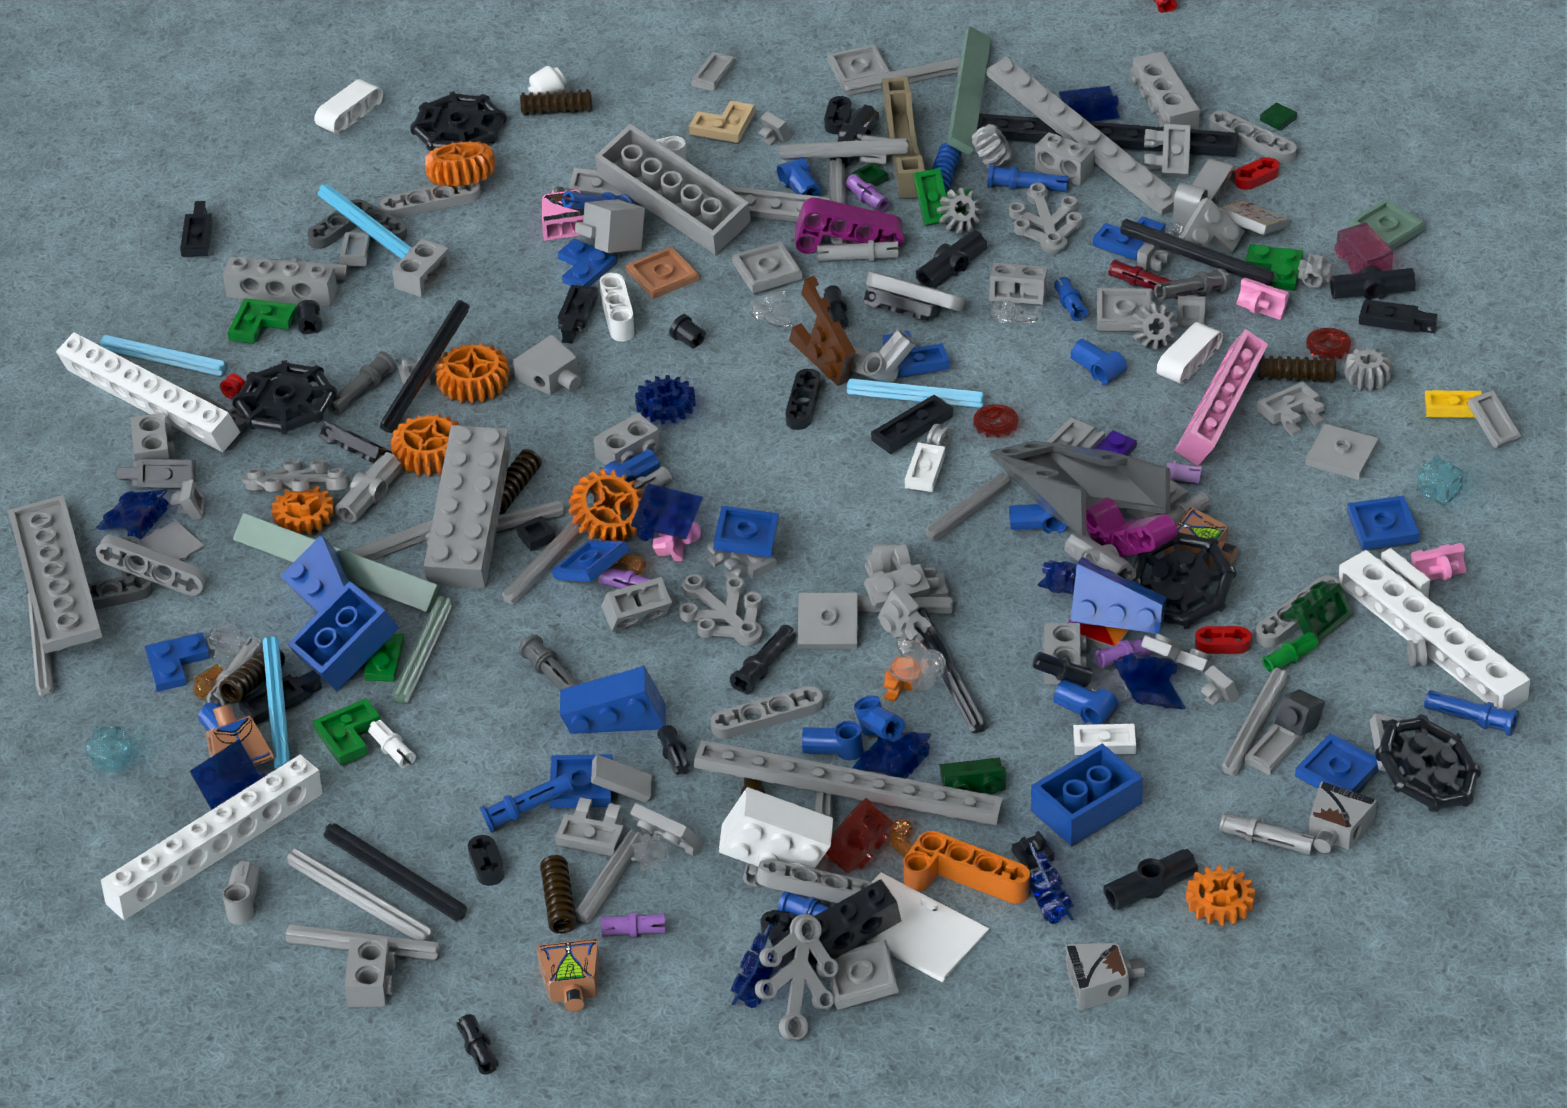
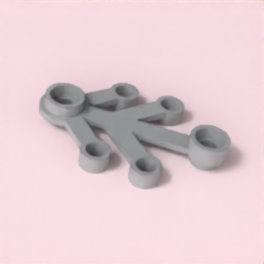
[1009,183,1082,254]
[242,459,349,492]
[679,574,763,646]
[755,914,838,1040]

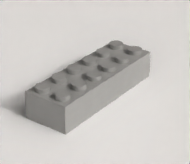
[595,124,751,255]
[424,425,511,588]

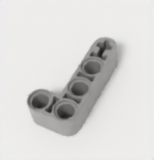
[1173,159,1236,229]

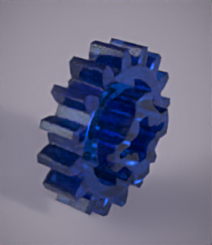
[635,375,696,424]

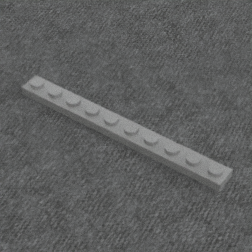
[987,56,1176,215]
[568,168,831,222]
[694,740,1003,825]

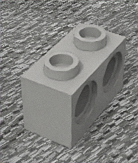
[1035,132,1094,186]
[392,239,451,298]
[989,263,1048,305]
[130,413,176,461]
[594,413,660,465]
[601,577,672,632]
[1044,623,1086,685]
[344,938,396,1007]

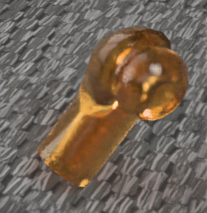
[610,554,646,575]
[193,664,223,699]
[889,818,913,858]

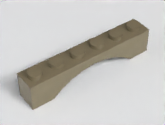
[882,77,925,199]

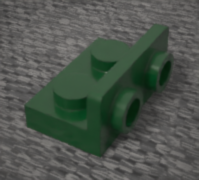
[1283,581,1353,643]
[939,757,1006,794]

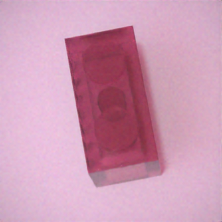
[1335,222,1393,274]

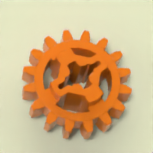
[271,486,334,535]
[1186,865,1255,926]

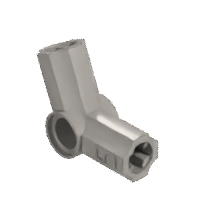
[850,329,916,382]

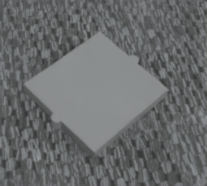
[141,520,205,570]

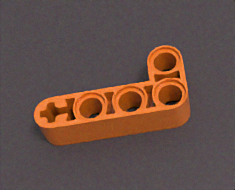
[903,831,1030,904]

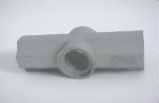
[335,452,402,523]
[1064,532,1136,582]

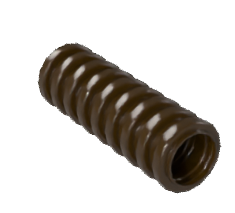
[520,89,592,115]
[1258,355,1336,383]
[499,449,542,514]
[219,649,285,703]
[540,855,577,934]

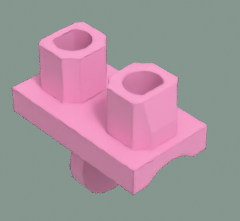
[1236,278,1289,320]
[652,506,701,561]
[1411,543,1466,581]

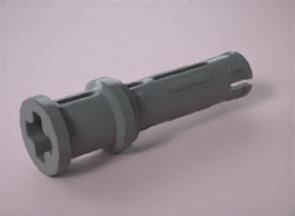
[1154,268,1230,301]
[327,351,397,416]
[519,635,579,690]

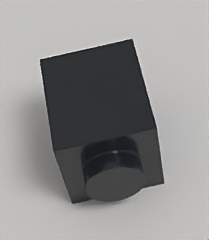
[1275,689,1326,736]

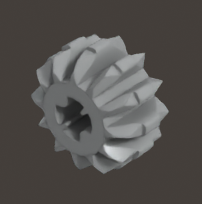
[972,124,1012,168]
[937,188,983,234]
[1130,302,1178,349]
[1344,347,1392,392]

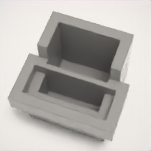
[575,199,645,253]

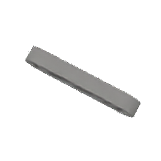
[1209,111,1297,163]
[380,182,481,218]
[866,271,966,312]
[96,535,207,596]
[1255,576,1341,648]
[710,686,823,739]
[756,859,873,903]

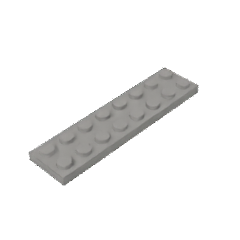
[8,495,102,653]

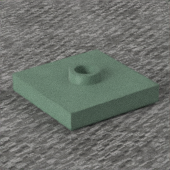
[1348,199,1425,253]

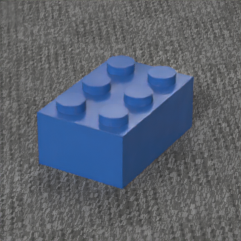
[287,581,399,692]
[1031,743,1143,846]

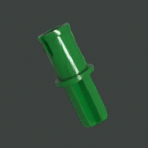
[1262,632,1318,672]

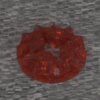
[1306,328,1351,360]
[973,404,1018,439]

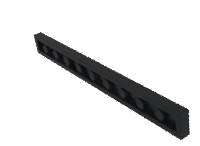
[977,113,1238,157]

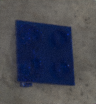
[1059,86,1120,122]
[631,483,703,541]
[96,489,168,539]
[1038,560,1077,595]
[1113,653,1185,710]
[852,732,932,779]
[190,739,267,810]
[1028,842,1074,924]
[730,923,774,1008]

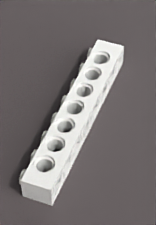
[56,332,240,453]
[1338,550,1530,710]
[101,754,323,920]

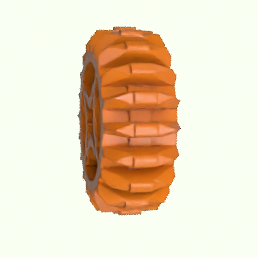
[425,141,496,187]
[435,342,510,404]
[390,413,459,477]
[569,468,646,542]

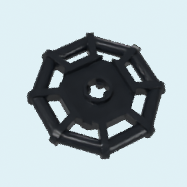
[410,91,507,151]
[232,360,337,435]
[1131,529,1237,629]
[1375,714,1481,812]

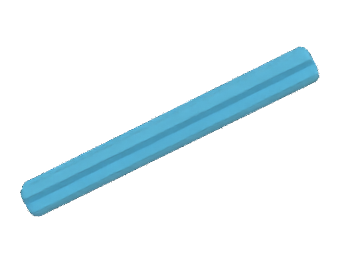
[317,184,411,259]
[100,335,226,376]
[847,378,984,408]
[263,636,290,769]

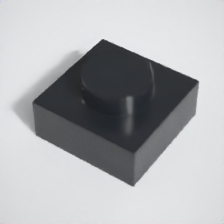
[516,516,556,551]

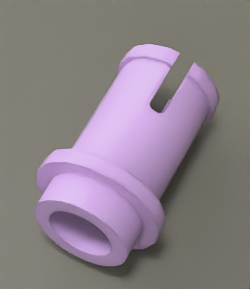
[1167,460,1201,485]

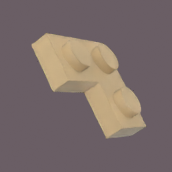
[689,101,755,143]

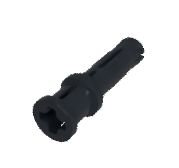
[730,625,796,695]

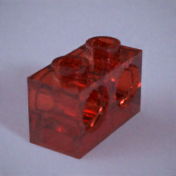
[825,798,893,873]

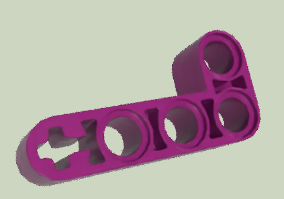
[795,197,904,254]
[1086,497,1178,557]

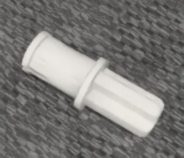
[368,720,416,769]

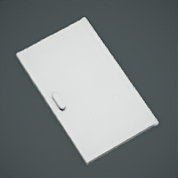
[866,872,989,982]

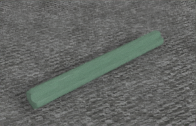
[392,596,452,704]

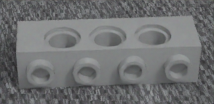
[1130,52,1200,130]
[223,257,337,307]

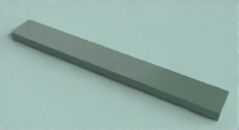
[947,26,991,155]
[233,513,441,613]

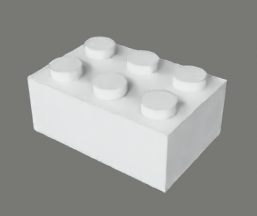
[719,787,833,869]

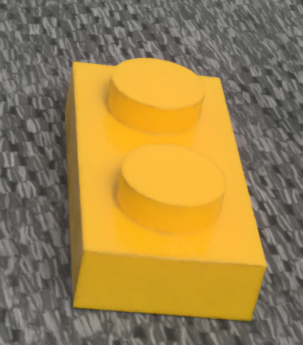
[1424,390,1482,418]

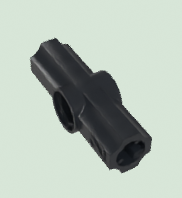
[830,104,879,168]
[916,230,987,288]
[1330,266,1416,300]
[1103,848,1198,910]

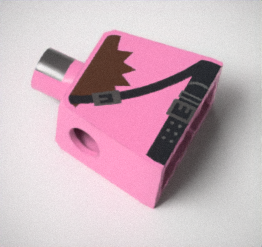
[542,187,584,241]

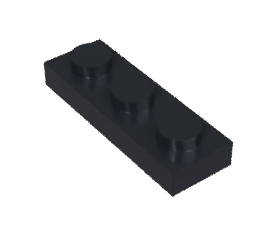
[871,394,953,454]

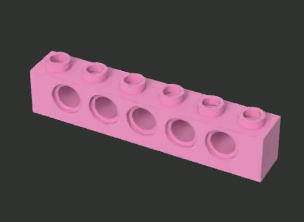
[1174,329,1268,466]

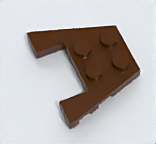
[789,276,855,386]

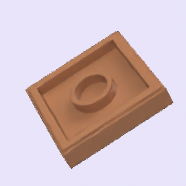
[626,246,699,299]

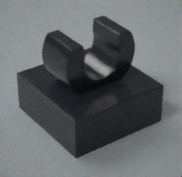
[1012,831,1054,870]

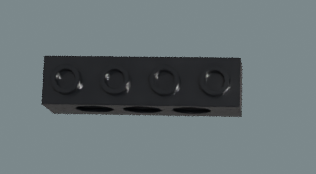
[770,879,902,982]

